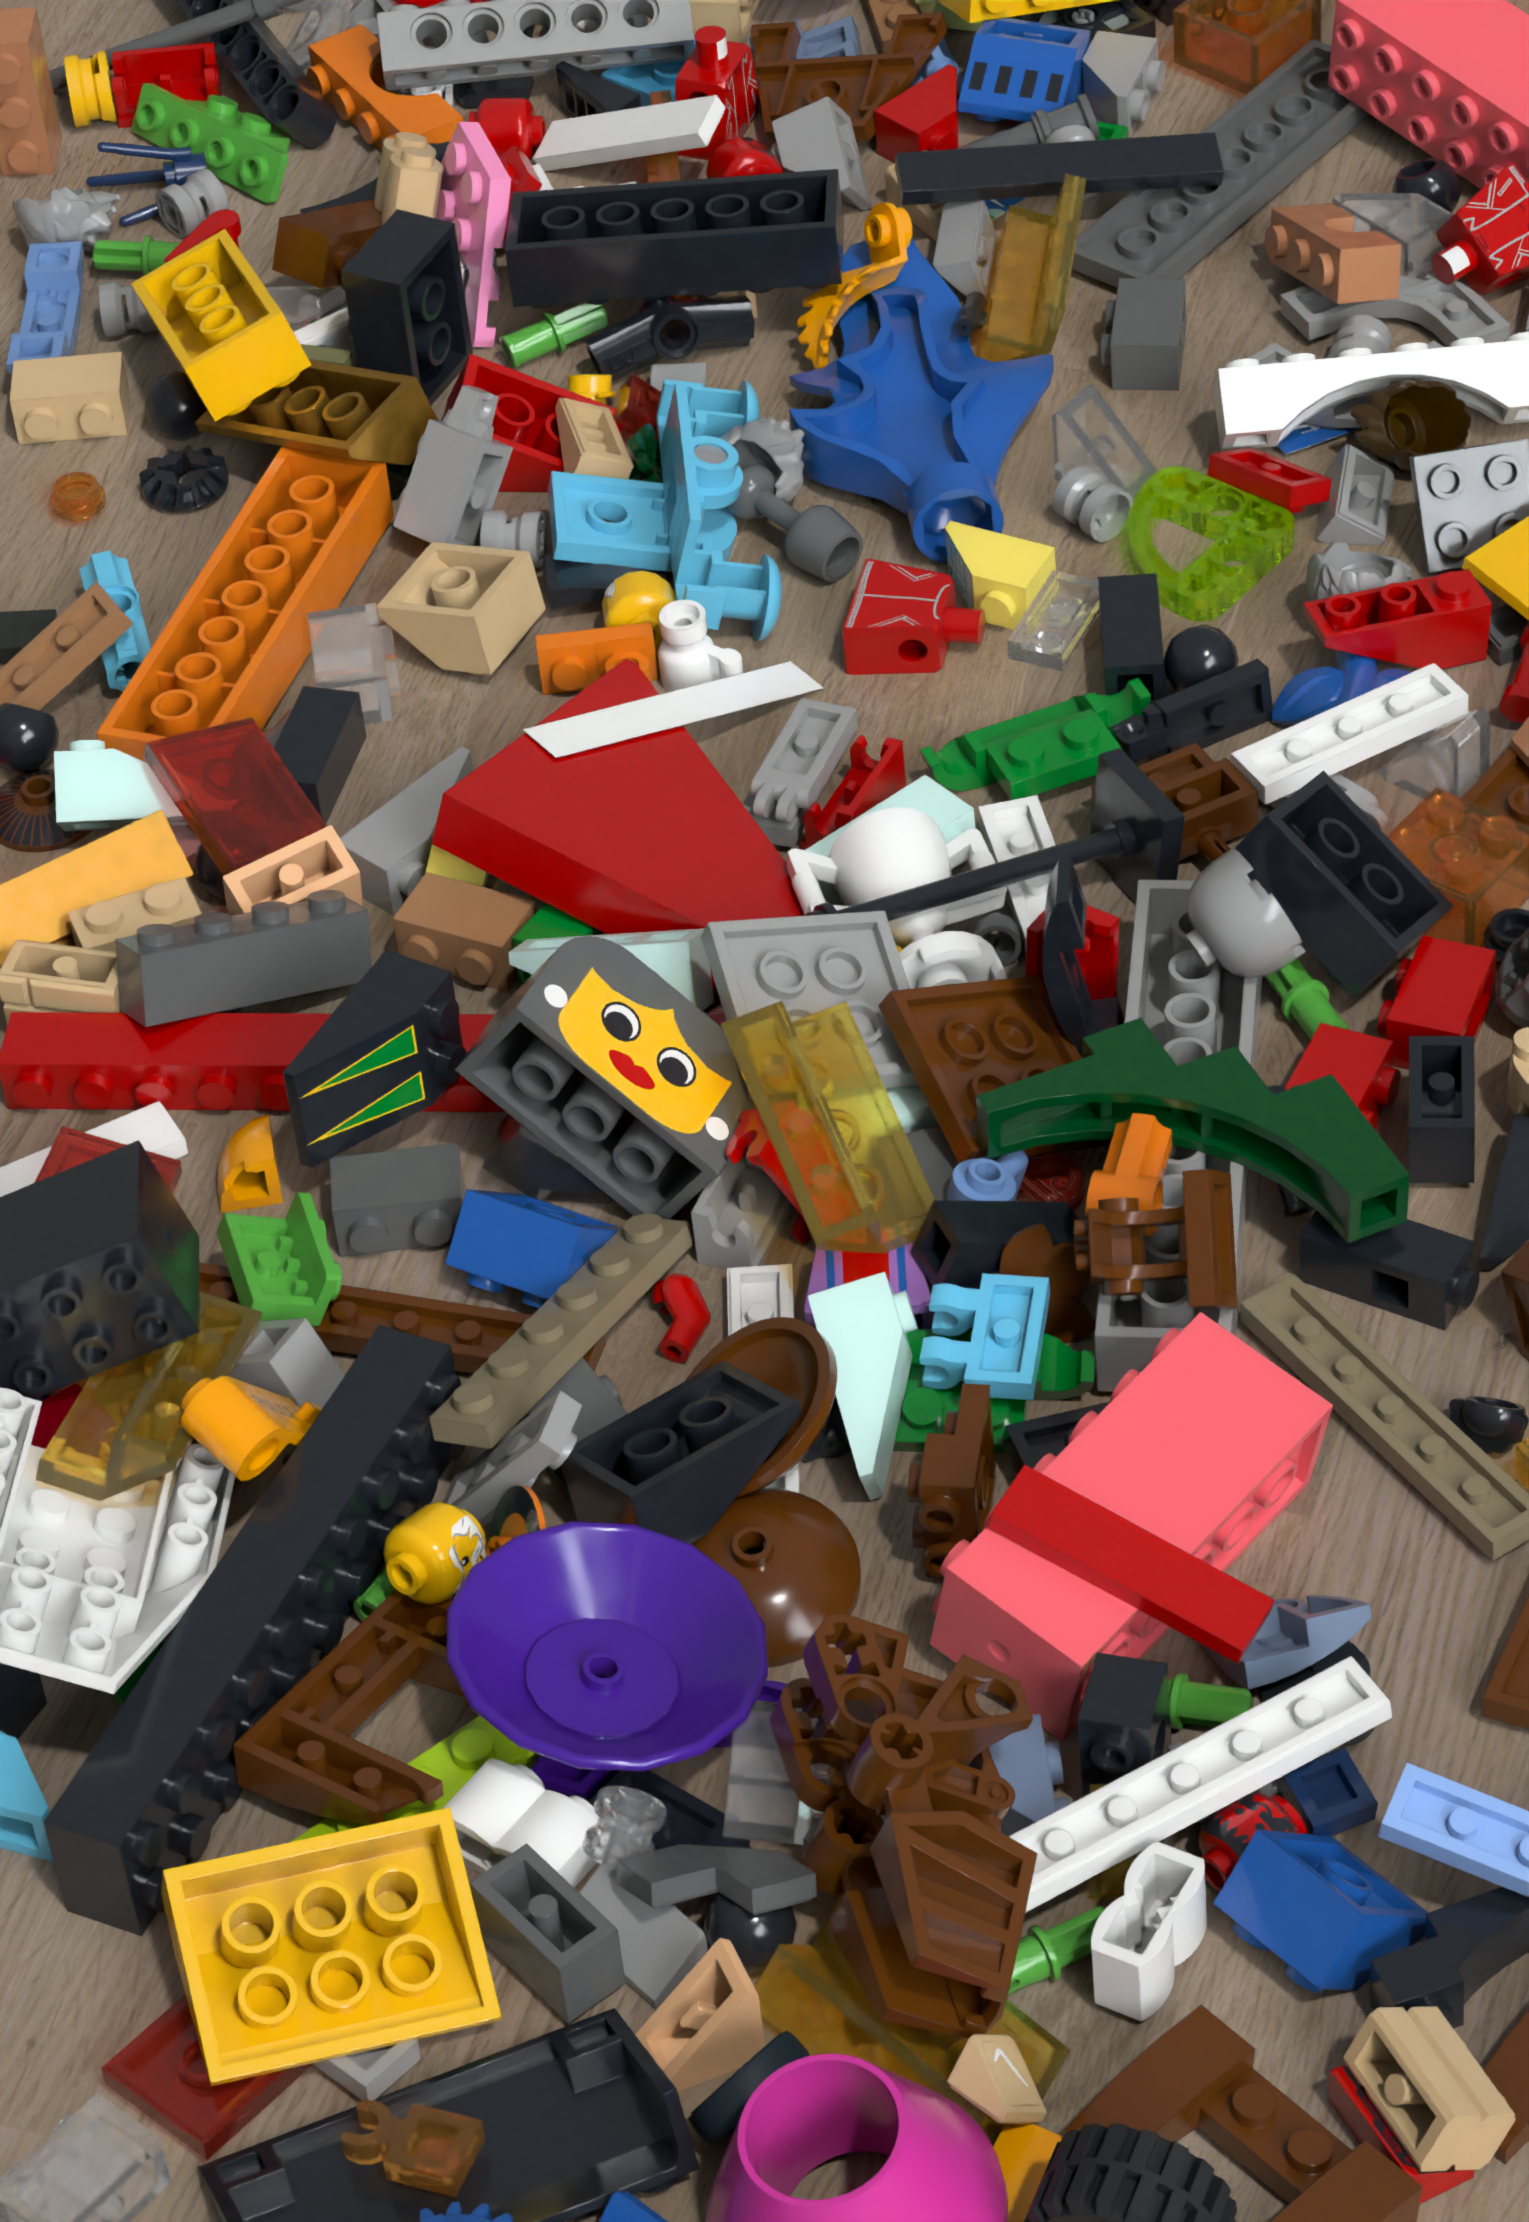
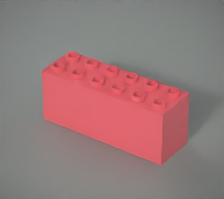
[1328,0,1529,189]
[930,1312,1333,1742]

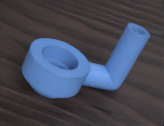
[946,1150,1028,1201]

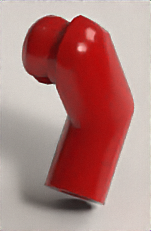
[652,1273,711,1363]

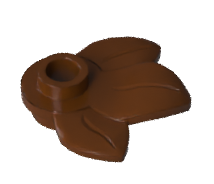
[993,1223,1096,1343]

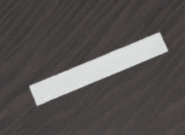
[523,661,824,758]

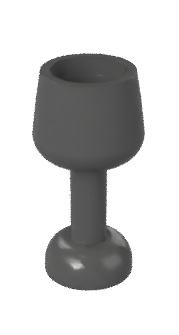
[727,464,863,582]

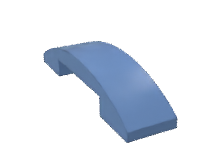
[6,241,84,374]

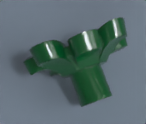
[628,424,663,483]

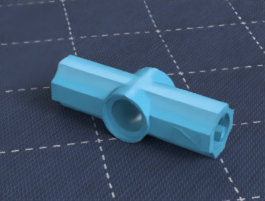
[79,550,151,692]

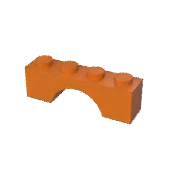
[307,24,464,152]

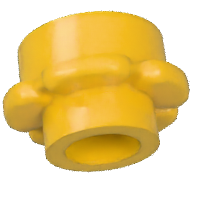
[567,374,617,405]

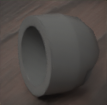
[972,912,1021,967]

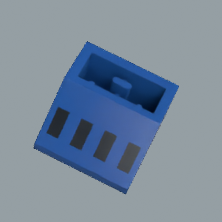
[958,18,1090,123]

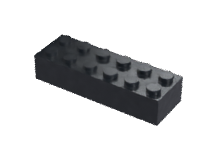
[505,169,844,309]

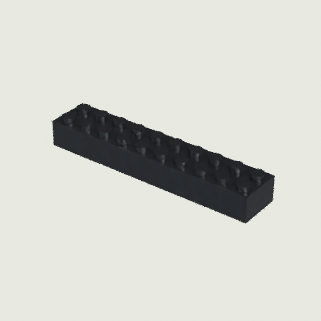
[44,1325,466,1936]

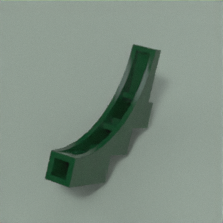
[976,1017,1410,1243]

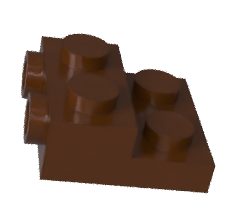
[908,1383,997,1579]

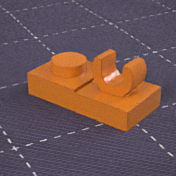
[536,622,659,695]

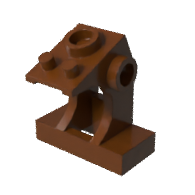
[1074,1169,1238,1310]

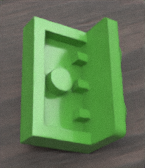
[216,1192,342,1326]

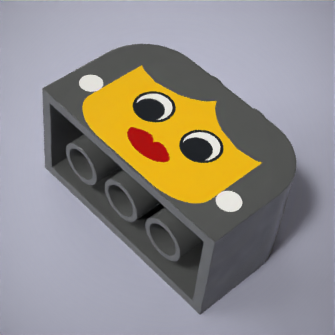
[455,936,762,1219]

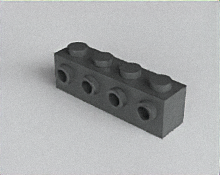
[115,890,372,1027]

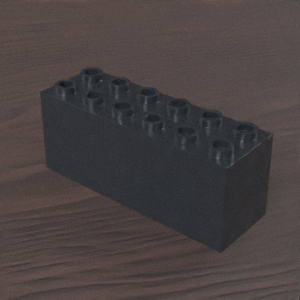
[0,1140,200,1399]

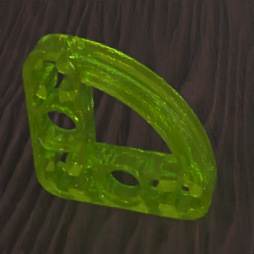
[1127,466,1295,622]

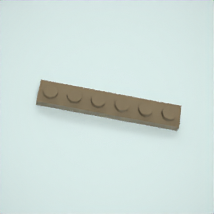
[429,1213,693,1449]
[1240,1273,1529,1561]

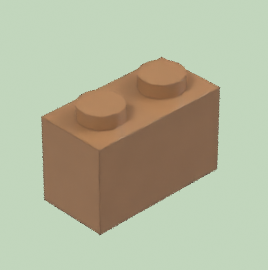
[393,872,537,993]

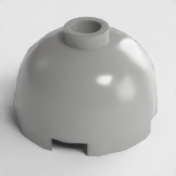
[1185,848,1306,979]

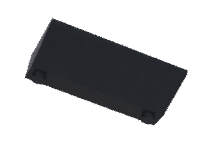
[198,2008,700,2222]

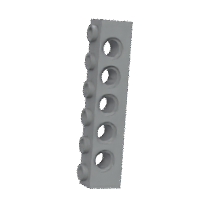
[377,0,694,91]

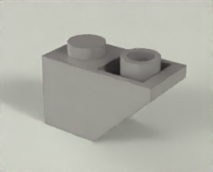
[1082,30,1166,138]

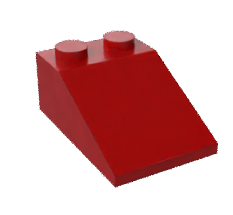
[443,354,625,493]

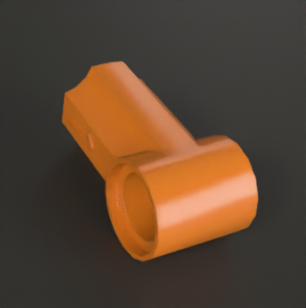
[1086,1113,1172,1237]

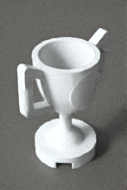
[787,807,1007,989]

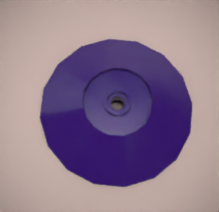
[446,1521,768,1772]

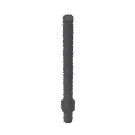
[49,0,306,91]

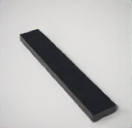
[895,132,1224,205]

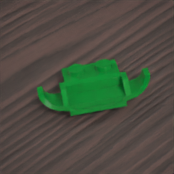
[919,678,1151,800]
[893,1329,1095,1453]

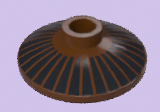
[0,769,92,852]

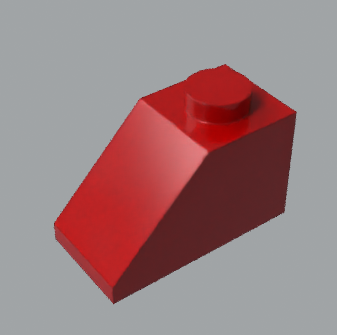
[874,64,959,163]

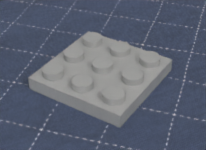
[701,911,918,1098]

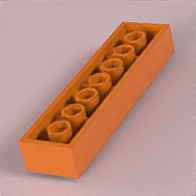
[96,447,394,795]

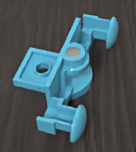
[548,379,782,641]

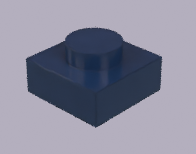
[1278,1747,1378,1836]

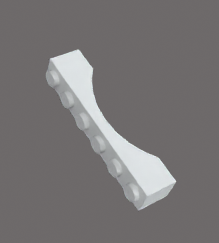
[1213,332,1529,451]

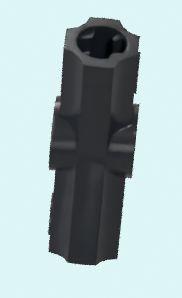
[584,295,755,382]

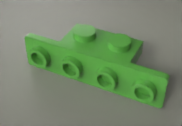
[132,83,291,203]

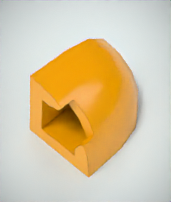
[217,1114,283,1213]

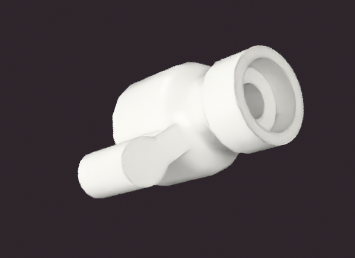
[657,600,743,692]

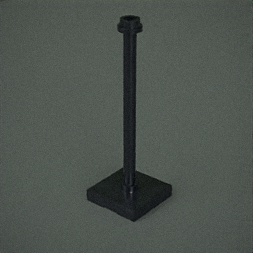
[805,748,1185,921]

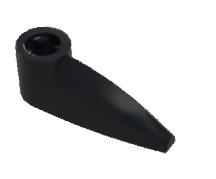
[1478,1113,1529,1269]

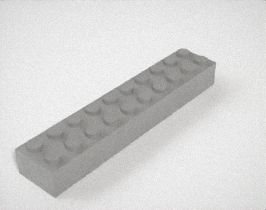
[1095,880,1262,1391]

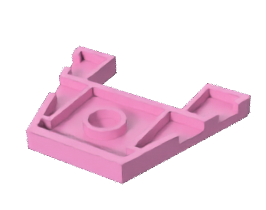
[436,122,511,347]

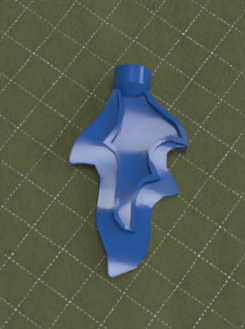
[789,238,1054,563]

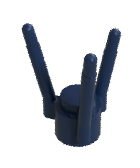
[86,142,207,227]

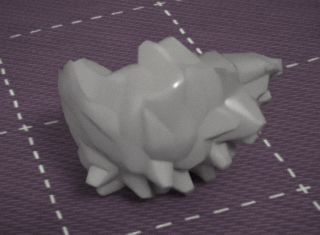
[12,186,121,253]
[718,416,804,519]
[1305,541,1412,601]

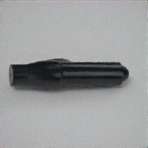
[955,291,988,336]

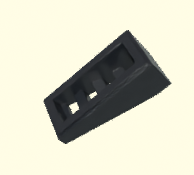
[556,61,641,118]

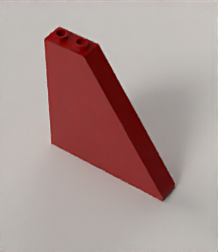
[431,658,805,991]

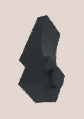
[1370,1887,1529,2029]

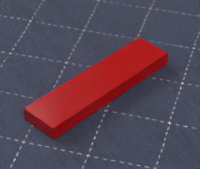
[988,1464,1275,1664]

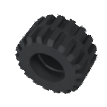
[1024,2123,1237,2222]

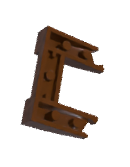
[233,1589,465,1824]
[1064,2004,1423,2222]

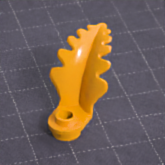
[797,202,912,369]

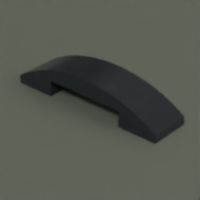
[1043,858,1125,1056]

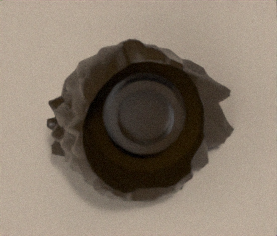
[1350,378,1472,473]

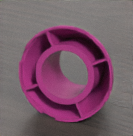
[705,2053,1008,2222]

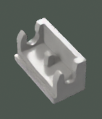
[691,1145,793,1269]

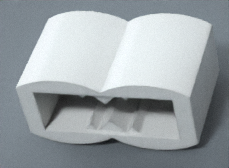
[442,1758,606,1888]
[1091,1842,1207,2021]

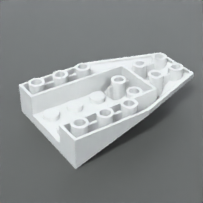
[0,1388,235,1694]

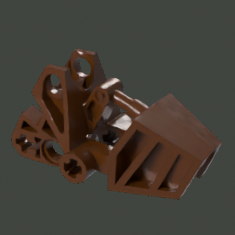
[770,1613,1038,2038]

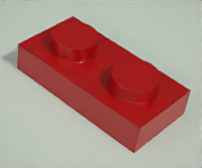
[1207,446,1332,513]

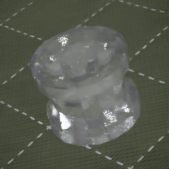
[582,1786,667,1870]

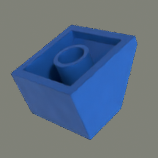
[445,1189,621,1308]
[1214,1829,1429,1993]

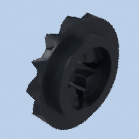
[139,444,229,511]

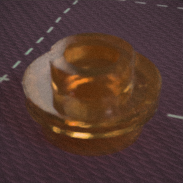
[49,472,106,523]

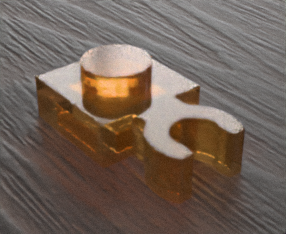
[340,2100,486,2197]

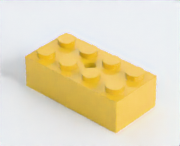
[131,229,311,421]

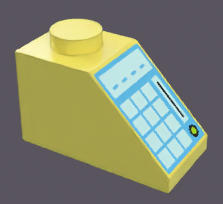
[945,521,1057,634]

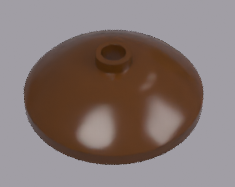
[685,1317,837,1497]
[691,1487,861,1668]

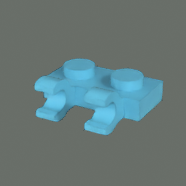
[919,1273,1051,1401]

